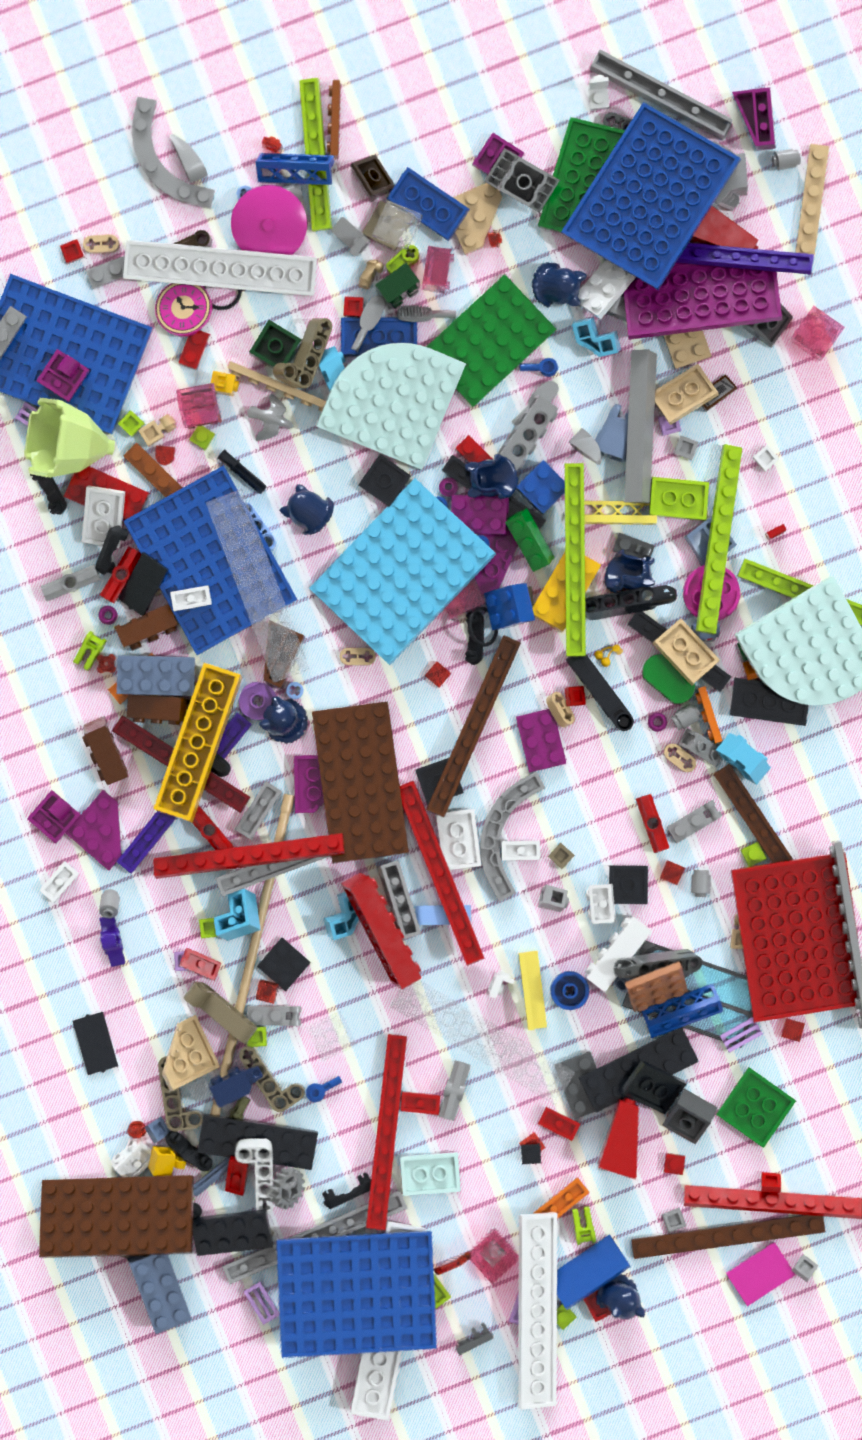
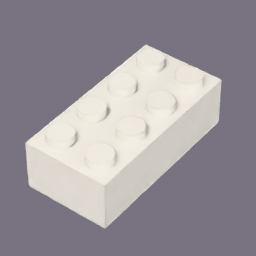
[585,916,652,992]

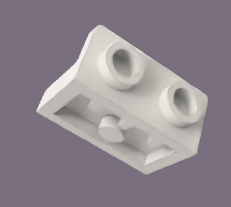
[586,884,616,924]
[486,970,515,999]
[111,1136,152,1177]

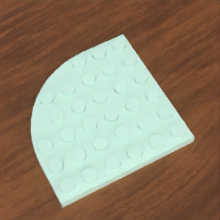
[316,343,466,470]
[734,575,862,705]

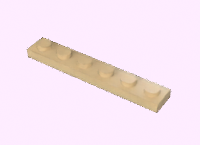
[795,143,829,256]
[227,361,326,411]

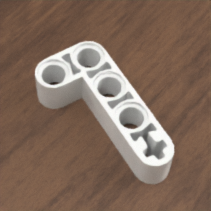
[235,1139,274,1215]

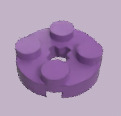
[239,682,276,720]

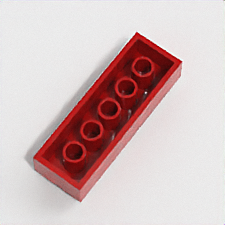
[340,872,422,989]

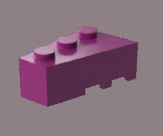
[732,87,776,151]

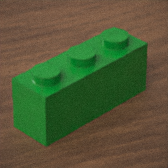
[505,508,555,572]

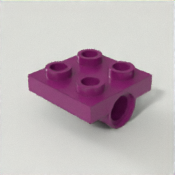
[472,132,525,175]
[36,349,90,402]
[27,790,81,844]

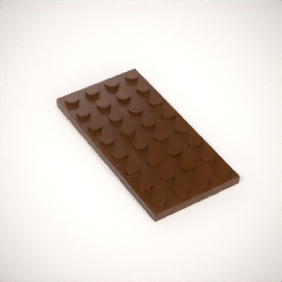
[312,701,409,864]
[39,1175,194,1258]

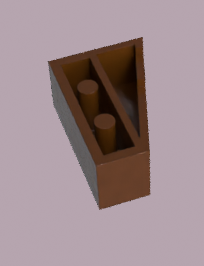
[82,716,128,786]

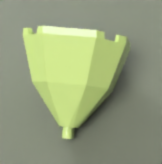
[24,398,115,478]

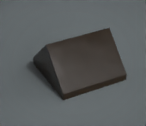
[350,155,395,202]

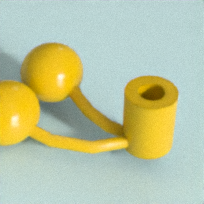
[594,644,623,667]

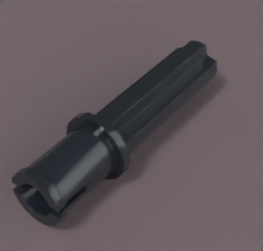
[217,449,267,494]

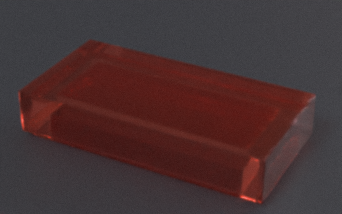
[434,1251,472,1275]

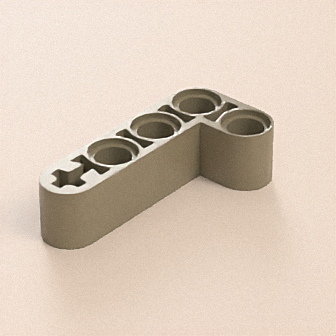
[273,318,333,388]
[183,982,258,1044]
[239,1045,305,1112]
[158,1055,203,1131]

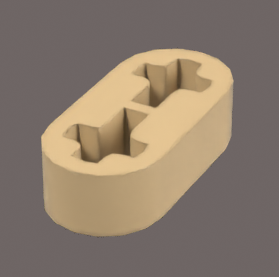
[83,234,120,254]
[339,648,376,666]
[546,692,575,728]
[663,743,696,772]

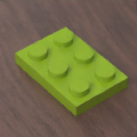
[649,477,709,521]

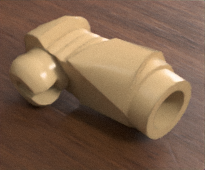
[358,260,384,289]

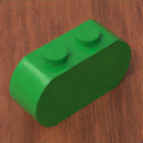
[642,654,695,704]

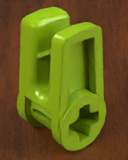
[386,245,420,274]
[73,631,107,671]
[572,1206,596,1246]

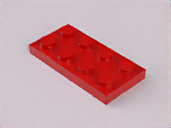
[64,466,149,523]

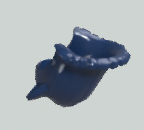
[532,262,587,308]
[465,454,518,499]
[279,484,334,535]
[604,549,655,592]
[259,696,308,744]
[596,1274,645,1320]

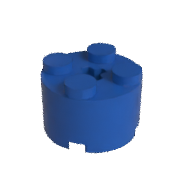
[550,971,589,1010]

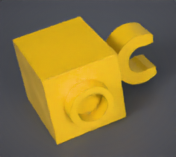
[209,371,239,396]
[148,1146,186,1176]

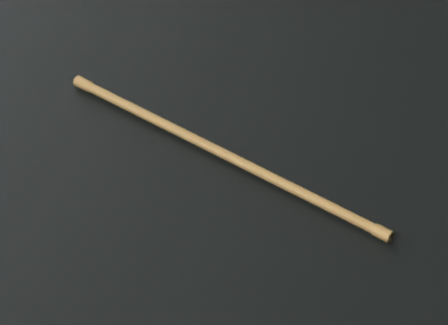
[210,794,295,1116]

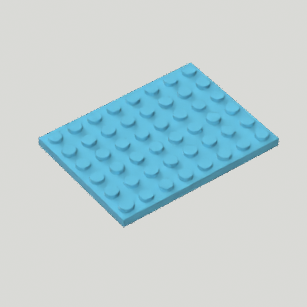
[309,478,496,665]

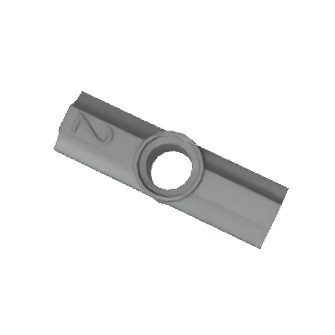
[41,564,100,602]
[439,1060,470,1121]

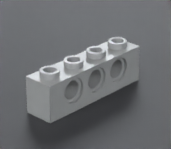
[497,394,558,471]
[377,860,421,940]

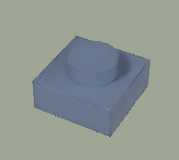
[144,1117,171,1144]

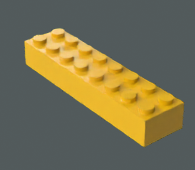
[153,663,243,823]

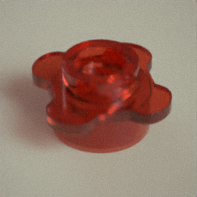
[97,654,116,673]

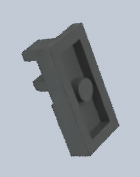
[612,532,655,559]
[456,1322,494,1356]

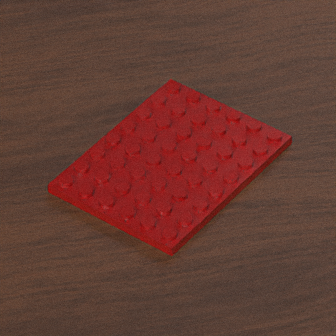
[731,852,860,1023]

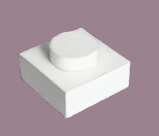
[752,444,780,472]

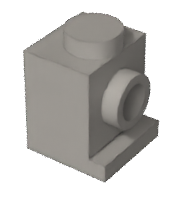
[538,884,569,912]

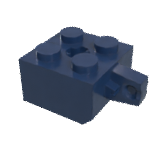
[208,1066,263,1108]

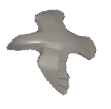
[247,394,294,441]

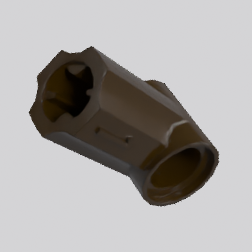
[173,230,213,247]

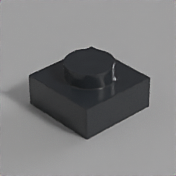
[521,1143,541,1165]

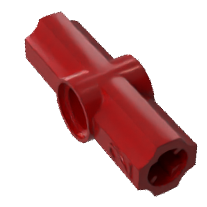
[100,546,141,604]
[635,794,670,853]
[193,805,234,850]

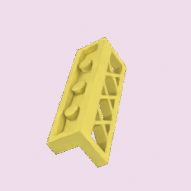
[584,501,657,525]
[518,951,547,1031]

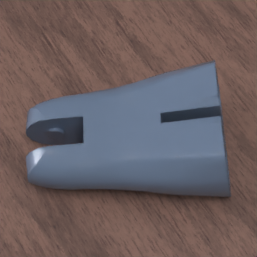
[595,404,629,462]

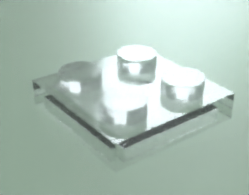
[372,201,423,251]
[306,1010,357,1062]

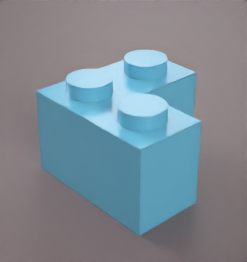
[214,889,261,941]

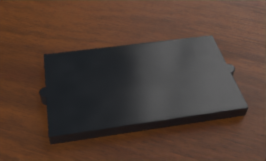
[118,552,169,616]
[73,1012,119,1075]

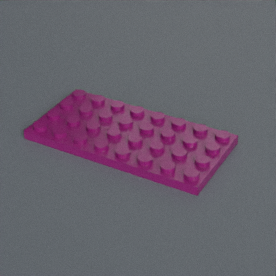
[624,250,782,340]

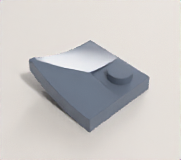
[684,516,737,566]

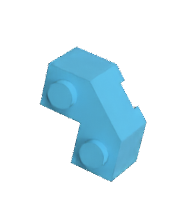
[572,316,621,357]
[319,346,346,392]
[716,733,771,785]
[323,892,359,940]

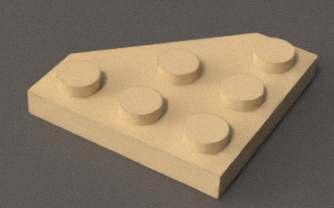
[453,183,502,255]
[162,1015,220,1092]

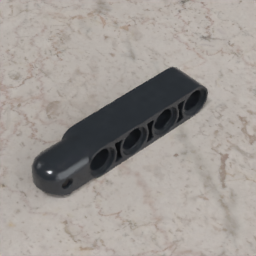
[585,585,677,620]
[565,654,634,731]

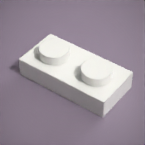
[170,586,212,611]
[501,841,540,860]
[39,861,80,903]

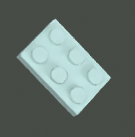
[400,1152,461,1196]

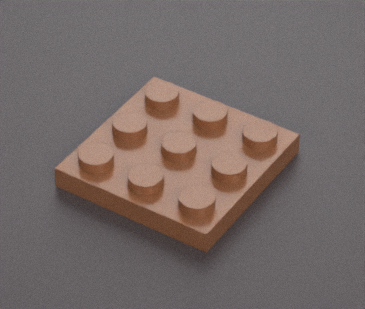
[625,962,688,1012]

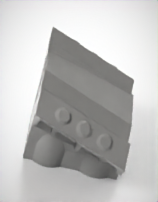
[713,141,748,211]
[484,148,560,213]

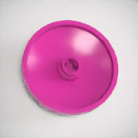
[231,185,308,255]

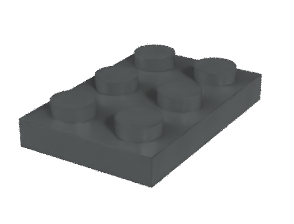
[554,1051,597,1119]

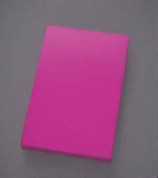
[726,1242,796,1306]

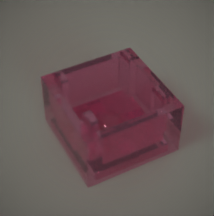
[422,246,454,294]
[790,305,845,362]
[176,383,222,429]
[445,578,486,621]
[466,1227,519,1284]

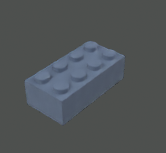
[117,655,195,696]
[127,1255,192,1334]

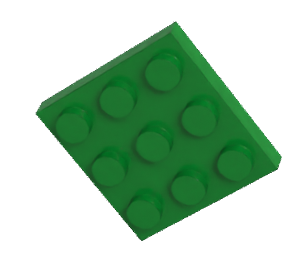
[716,1067,797,1148]

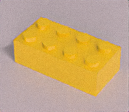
[532,552,601,633]

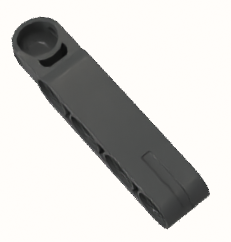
[614,949,702,978]

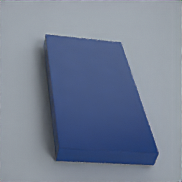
[386,167,470,241]
[341,317,417,356]
[557,1234,631,1310]

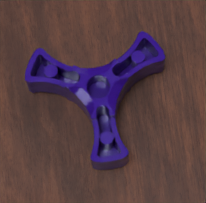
[99,917,126,967]

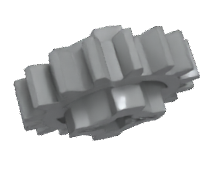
[270,1167,305,1210]

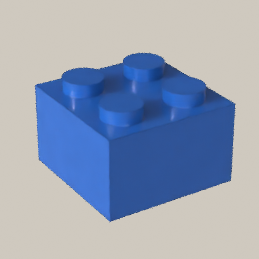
[516,460,565,516]
[484,583,535,631]

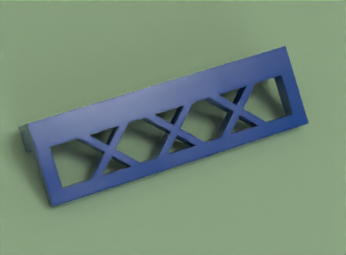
[255,153,335,185]
[641,983,724,1038]

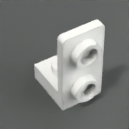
[588,75,609,111]

